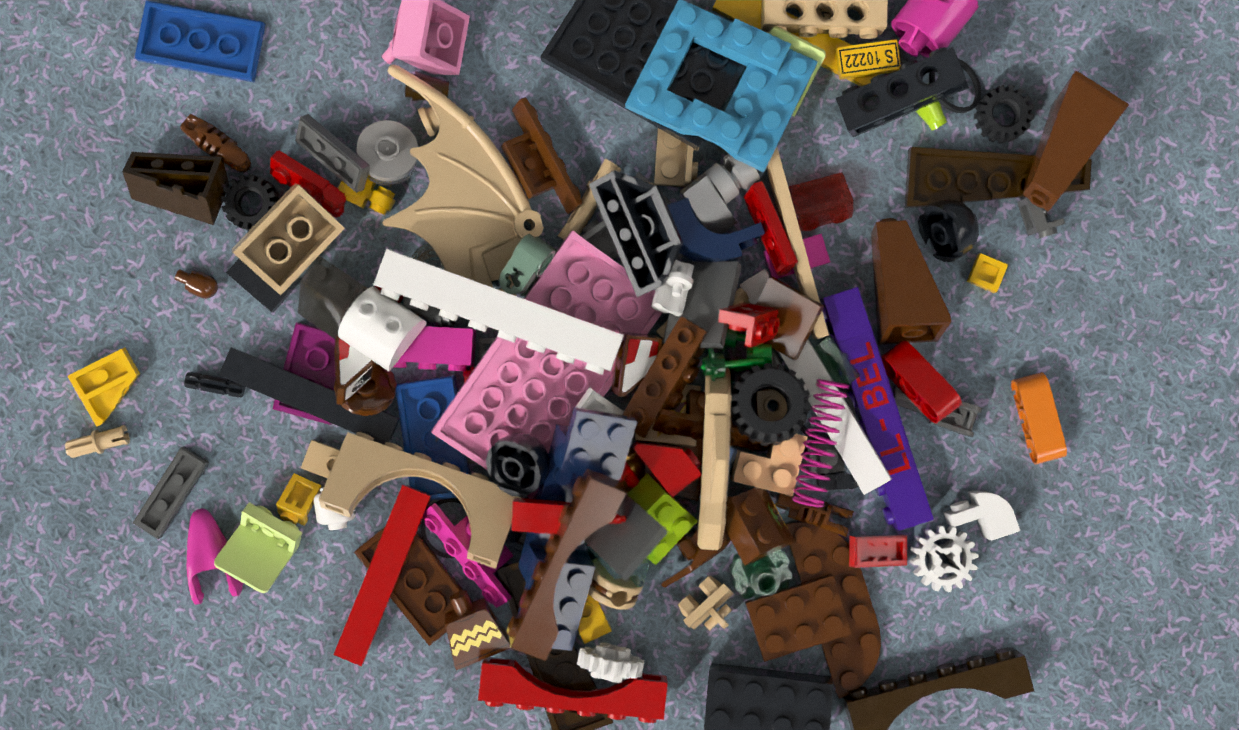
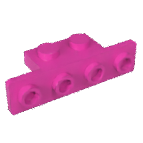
[423,503,513,608]

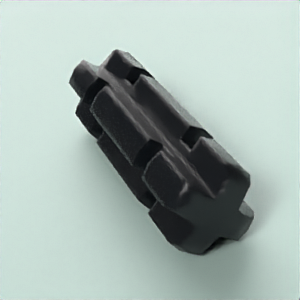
[184,372,246,398]

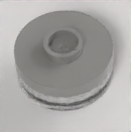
[356,120,418,186]

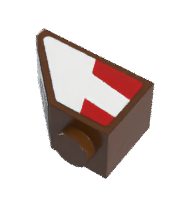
[611,331,664,397]
[334,336,378,404]

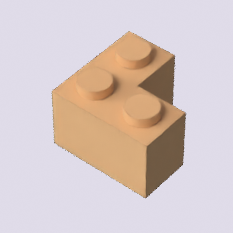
[730,434,807,496]

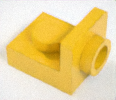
[276,473,322,526]

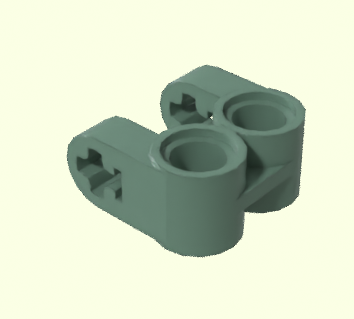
[499,234,557,296]

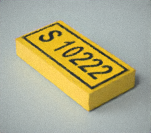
[835,39,901,80]

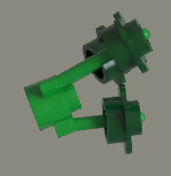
[701,326,772,382]

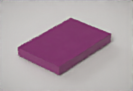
[272,322,339,425]

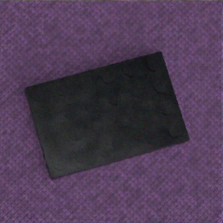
[540,0,746,150]

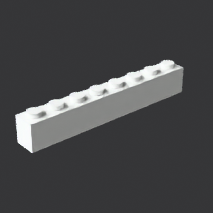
[373,249,624,375]

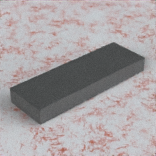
[295,114,370,193]
[133,446,209,539]

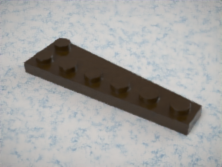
[904,147,1092,208]
[497,561,614,730]

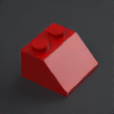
[632,441,702,497]

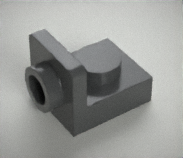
[1017,198,1066,238]
[581,219,620,260]
[801,443,845,475]

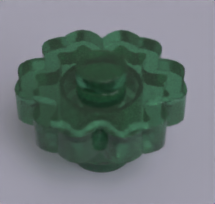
[729,549,792,599]

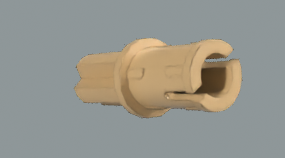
[65,425,130,458]

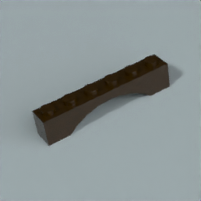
[842,647,1034,730]

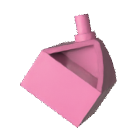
[382,0,470,75]

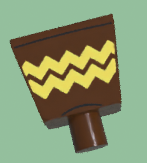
[445,590,510,670]

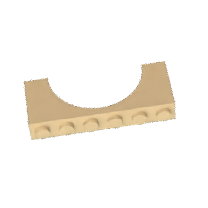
[319,432,522,569]

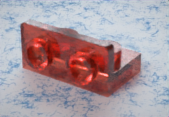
[788,172,854,231]

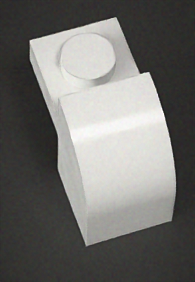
[943,490,1020,541]

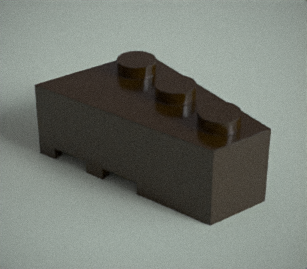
[122,152,229,225]

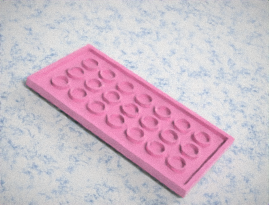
[431,231,662,499]

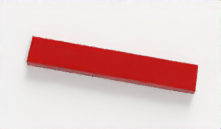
[333,484,432,666]

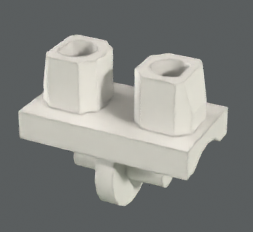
[651,260,694,317]

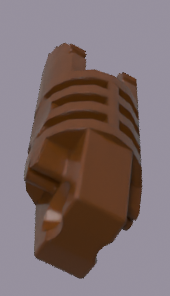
[180,114,252,174]
[775,493,854,537]

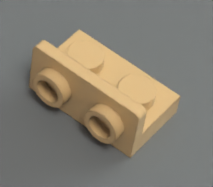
[654,128,699,187]

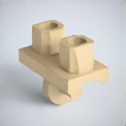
[678,576,734,631]

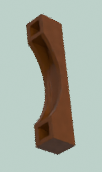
[506,468,626,661]

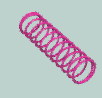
[791,379,849,507]

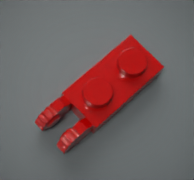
[270,150,346,218]

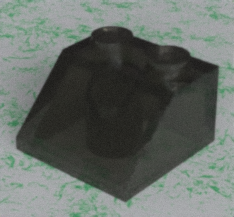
[298,255,368,339]

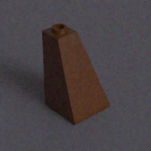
[1023,70,1130,212]
[871,218,952,345]

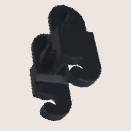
[816,472,858,490]

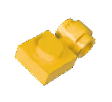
[338,177,395,216]

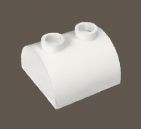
[338,286,426,371]

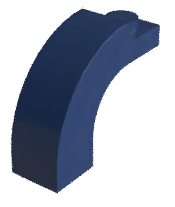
[667,197,765,262]

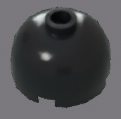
[918,199,979,262]
[486,433,549,497]

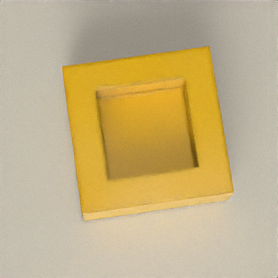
[966,253,1008,293]

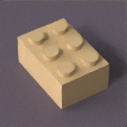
[231,183,345,295]

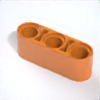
[1011,372,1067,465]

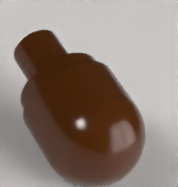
[174,269,218,299]

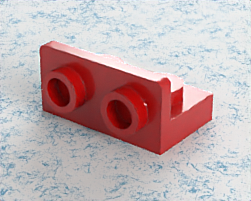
[718,302,780,348]

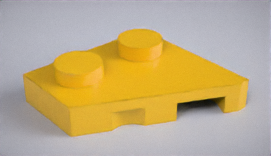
[67,347,140,427]

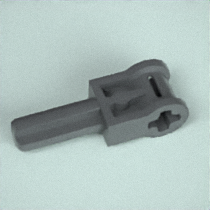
[893,387,983,437]

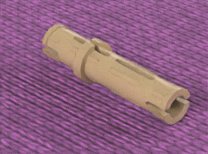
[558,159,621,240]

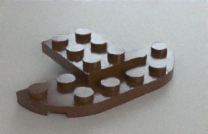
[745,521,881,699]

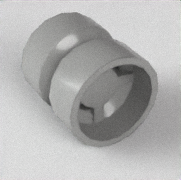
[703,154,760,204]

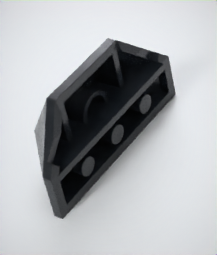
[589,171,683,297]

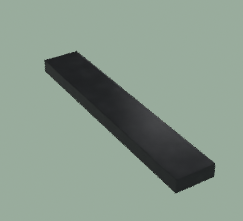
[219,347,400,445]

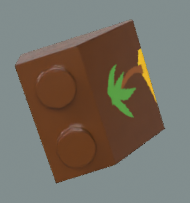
[725,488,795,565]

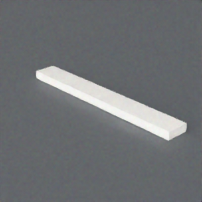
[740,269,892,495]

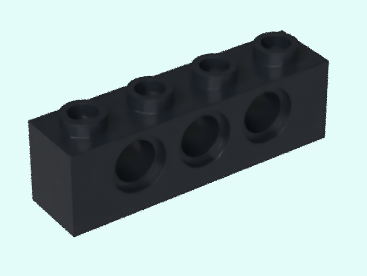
[836,47,969,137]

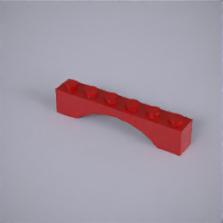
[478,657,668,723]

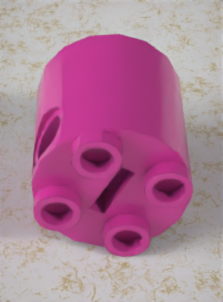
[891,0,978,58]

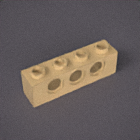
[761,0,888,39]

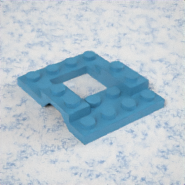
[625,0,818,172]

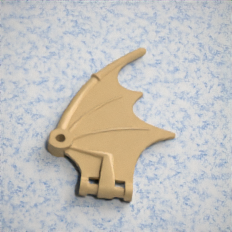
[383,65,544,296]

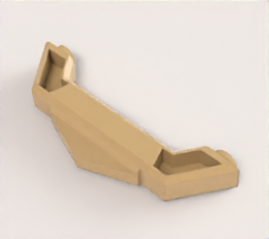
[697,368,731,550]

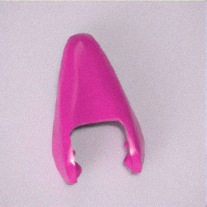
[186,508,243,605]

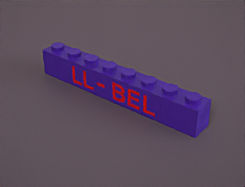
[819,287,934,531]

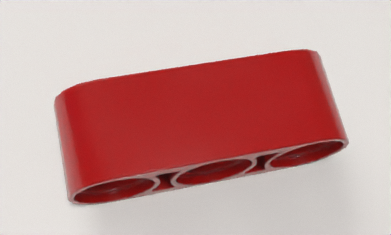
[881,341,962,423]

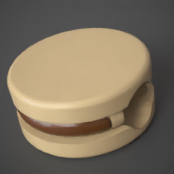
[588,557,644,610]

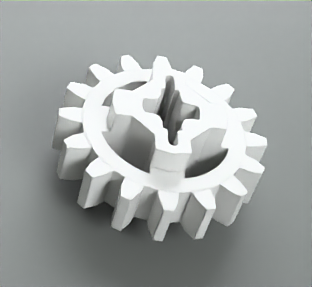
[910,525,979,592]
[577,643,644,683]

